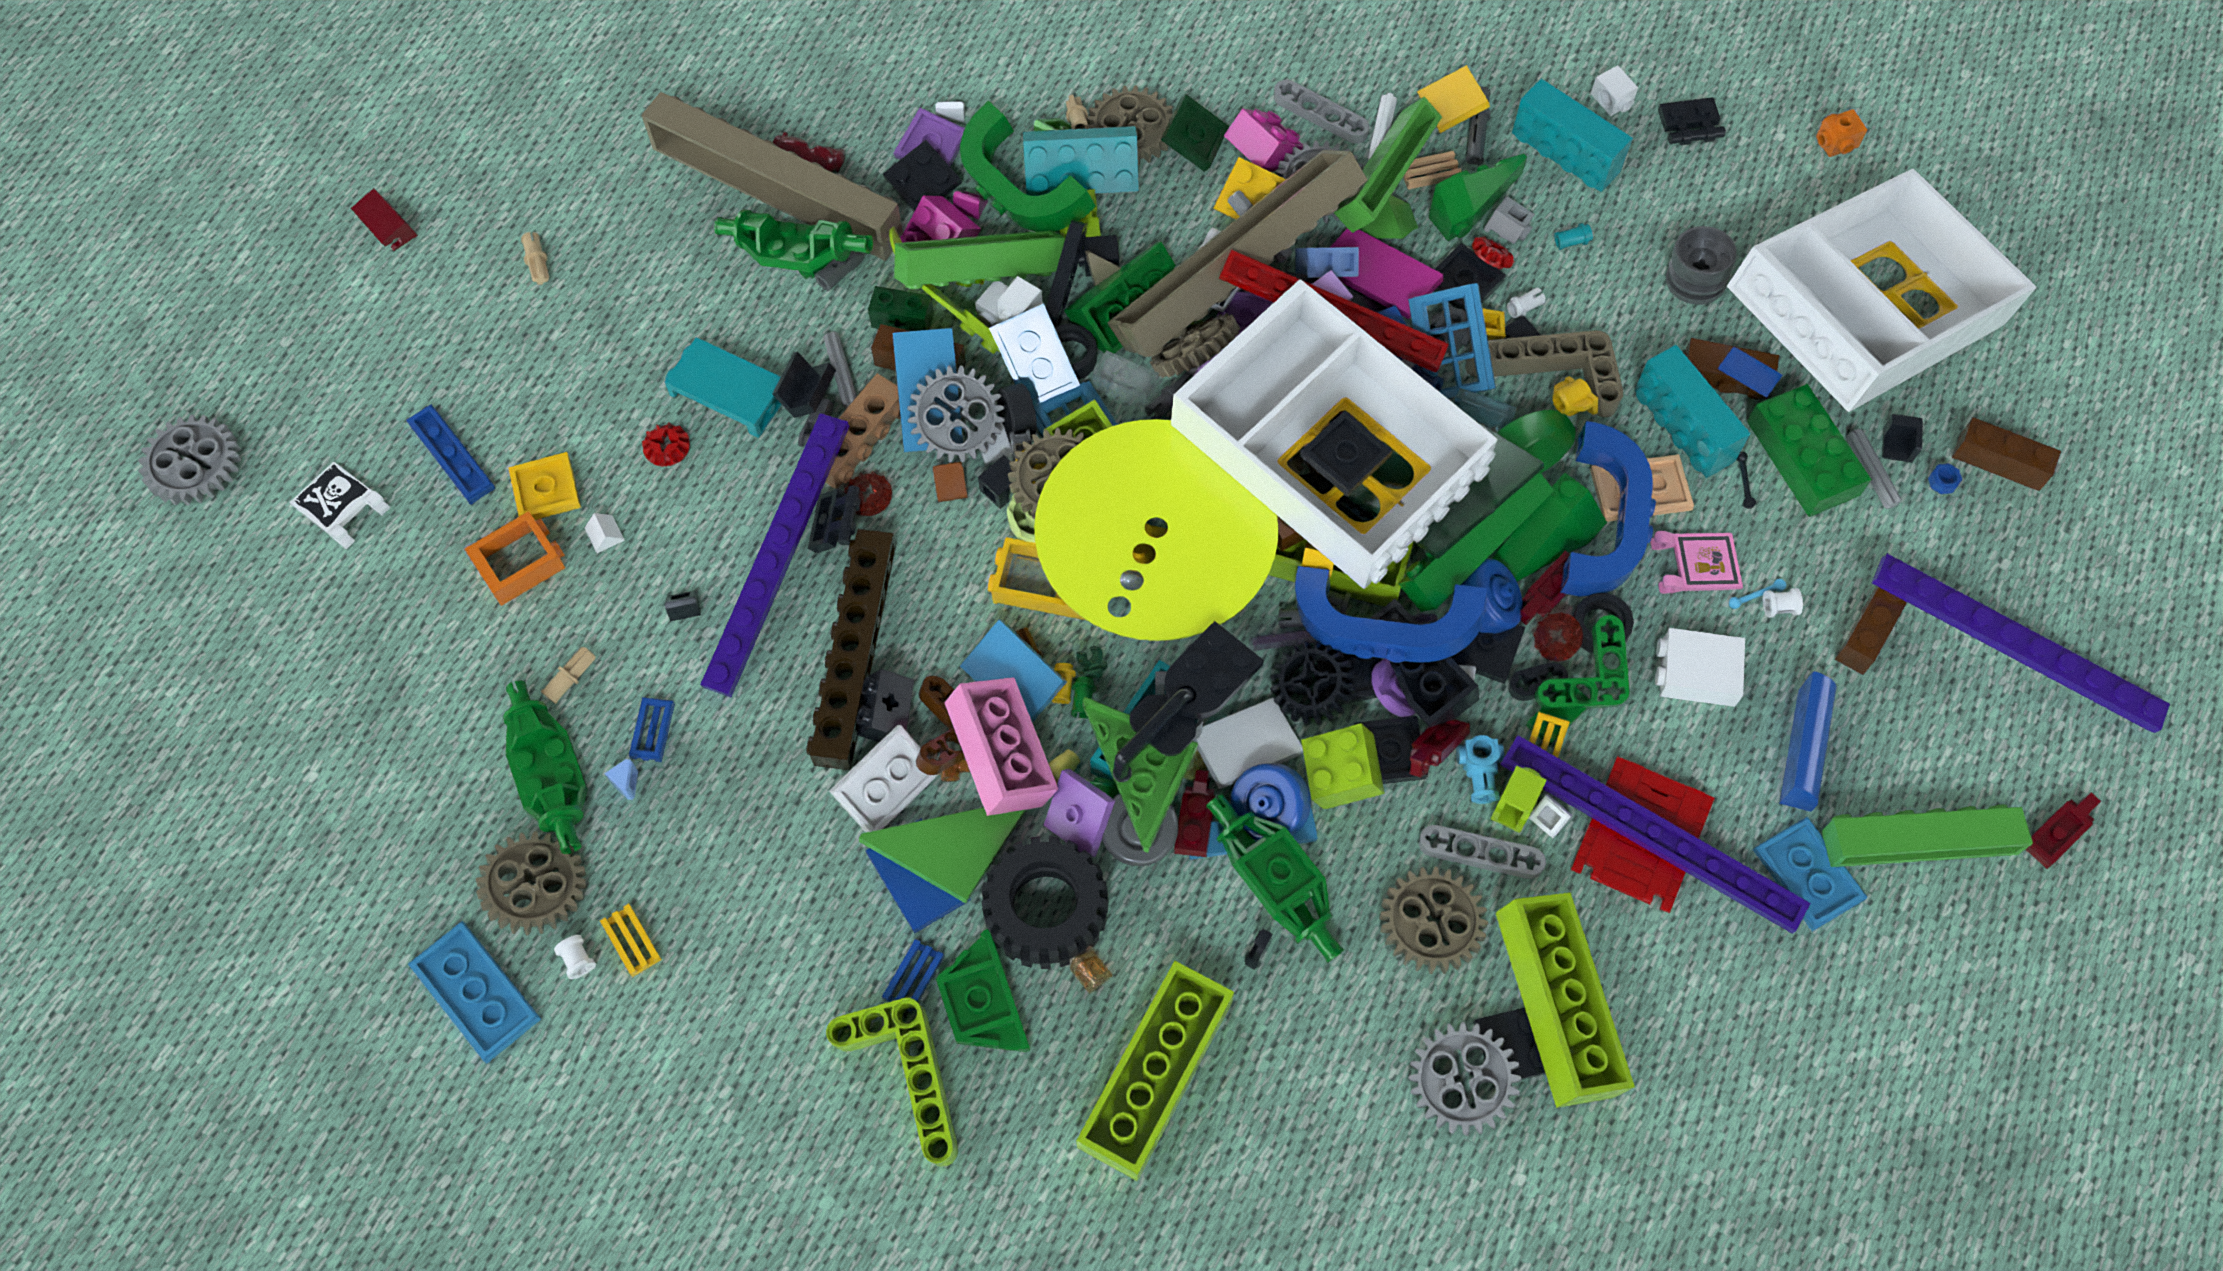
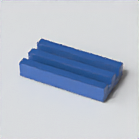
[629,697,675,762]
[882,939,945,1014]

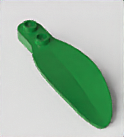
[1449,410,1576,507]

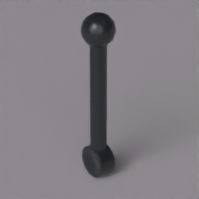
[1736,451,1756,509]

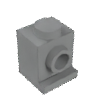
[1484,196,1535,244]

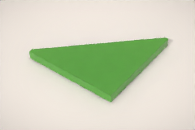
[1083,697,1198,853]
[859,807,1026,903]

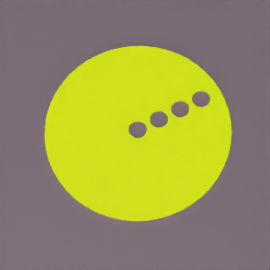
[1034,419,1278,641]

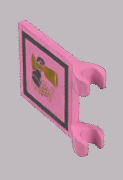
[1650,531,1743,594]

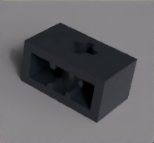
[856,669,914,742]

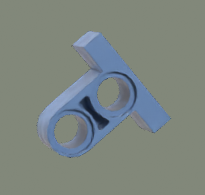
[1295,247,1359,278]

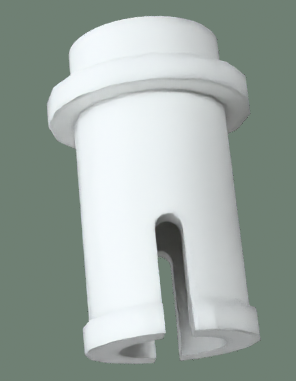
[1507,287,1545,318]

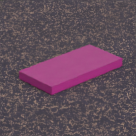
[1330,228,1443,319]

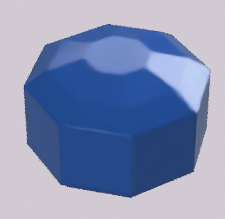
[1928,463,1962,494]

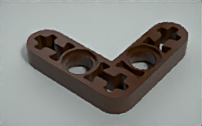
[915,676,965,775]

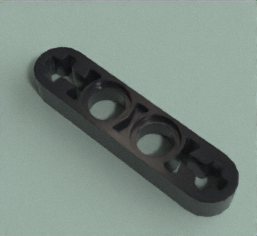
[1046,220,1087,327]

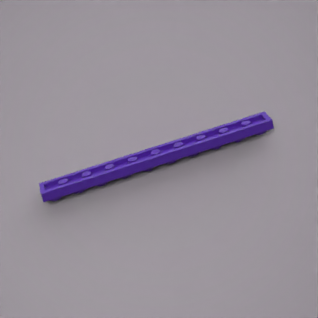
[700,413,850,698]
[1871,553,2170,733]
[1500,735,1811,934]

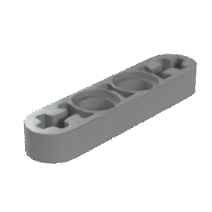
[1274,80,1369,144]
[1419,825,1546,879]

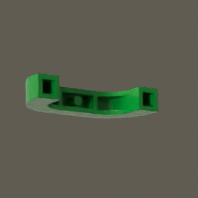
[960,101,1096,232]

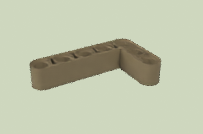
[1465,330,1623,418]

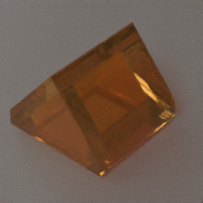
[1070,951,1112,994]

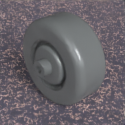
[1102,793,1178,867]

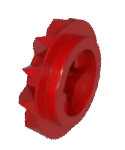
[1472,237,1514,269]
[642,422,690,467]

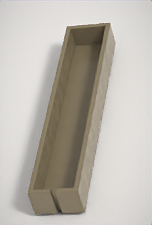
[641,91,903,261]
[1107,150,1368,357]

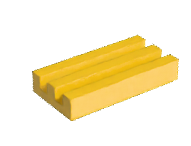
[1529,712,1570,758]
[600,903,662,978]

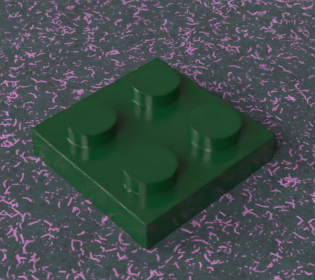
[1161,94,1229,172]

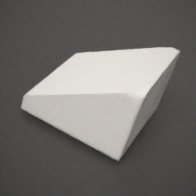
[974,423,1012,465]

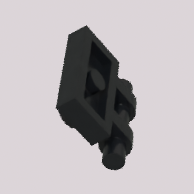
[1658,97,1726,146]
[808,486,861,553]

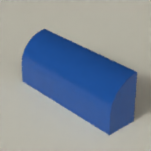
[1779,671,1837,812]

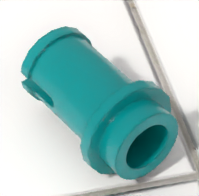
[1554,223,1593,250]

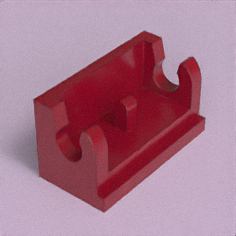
[350,188,418,251]

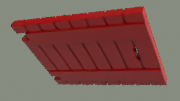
[1571,756,1715,913]

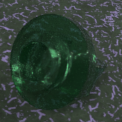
[1076,646,1108,679]

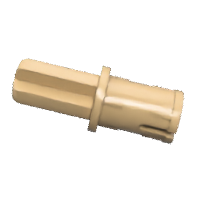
[1066,95,1089,129]
[521,232,549,285]
[540,647,596,704]

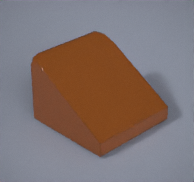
[933,462,968,502]

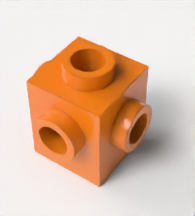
[1816,109,1868,157]

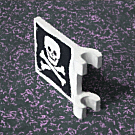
[289,462,390,549]

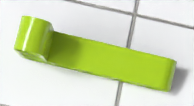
[826,998,958,1166]

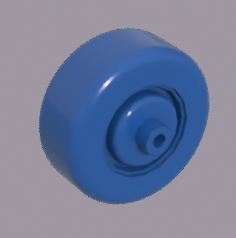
[1461,559,1523,634]
[1230,763,1311,840]

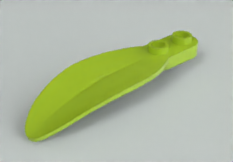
[889,226,1001,355]

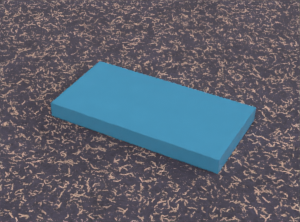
[892,328,963,453]
[408,921,541,1064]

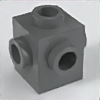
[1430,305,1471,354]

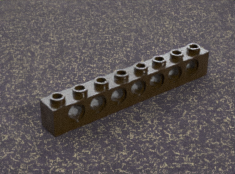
[807,529,896,770]

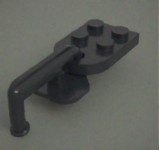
[1113,621,1264,782]

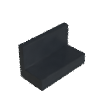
[772,351,836,418]

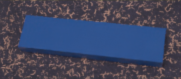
[406,404,496,505]

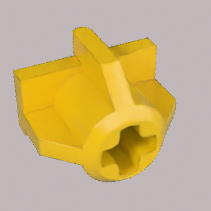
[1552,376,1598,417]

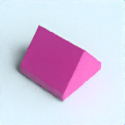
[953,190,988,220]

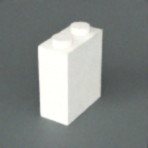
[1655,628,1745,707]

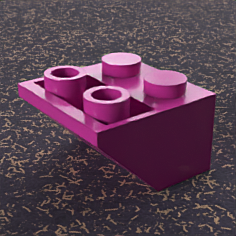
[1224,108,1303,172]
[901,196,981,243]

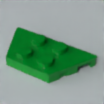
[935,929,1030,1052]

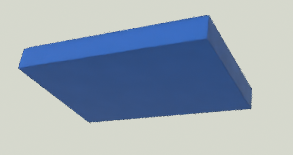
[865,818,971,934]

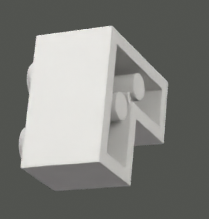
[975,276,1042,328]

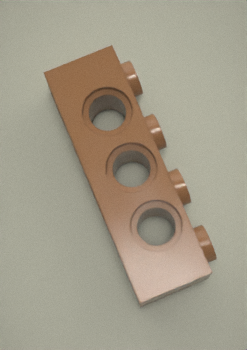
[825,373,901,489]

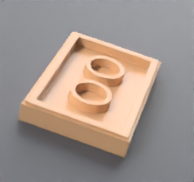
[1590,454,1694,522]

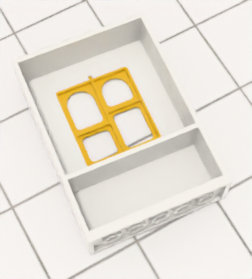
[1727,169,2037,412]
[1171,279,1498,589]

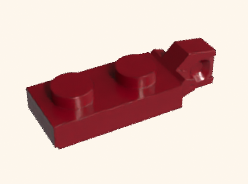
[1520,551,1570,625]
[1409,719,1470,778]
[1174,770,1215,857]
[2025,792,2101,869]

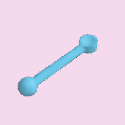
[1728,579,1786,609]

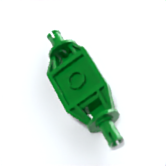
[714,209,874,272]
[503,680,588,854]
[1206,794,1344,963]

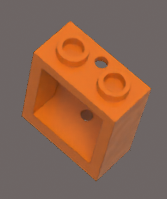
[464,511,565,606]

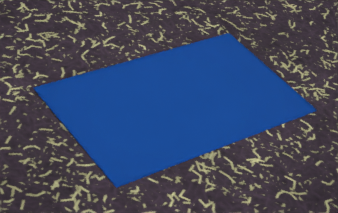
[1717,347,1783,398]

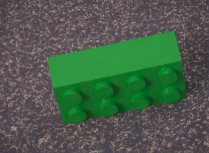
[1747,384,1872,517]

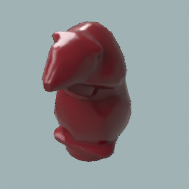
[773,132,846,172]

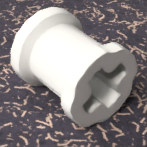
[1763,588,1803,618]
[554,935,596,979]

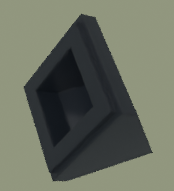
[664,590,701,622]

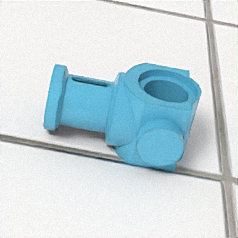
[1456,735,1504,804]

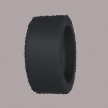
[1055,324,1097,380]
[997,383,1037,442]
[1570,593,1634,655]

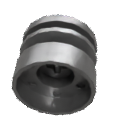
[1666,226,1736,305]

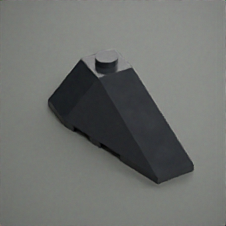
[1371,599,1479,728]

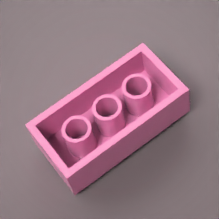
[945,677,1058,816]

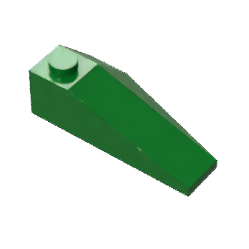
[1428,153,1527,241]
[1064,242,1176,357]
[1492,473,1607,582]

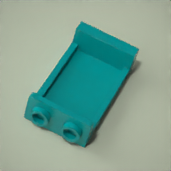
[664,337,782,438]

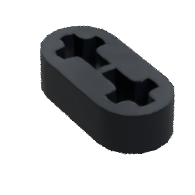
[1508,662,1568,701]

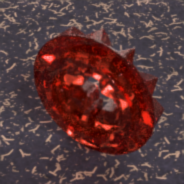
[844,471,892,516]
[1533,612,1583,662]

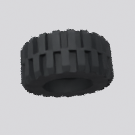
[981,836,1108,969]

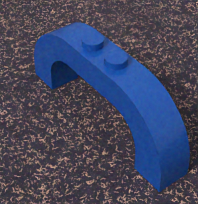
[1561,421,1656,597]
[1295,566,1487,663]

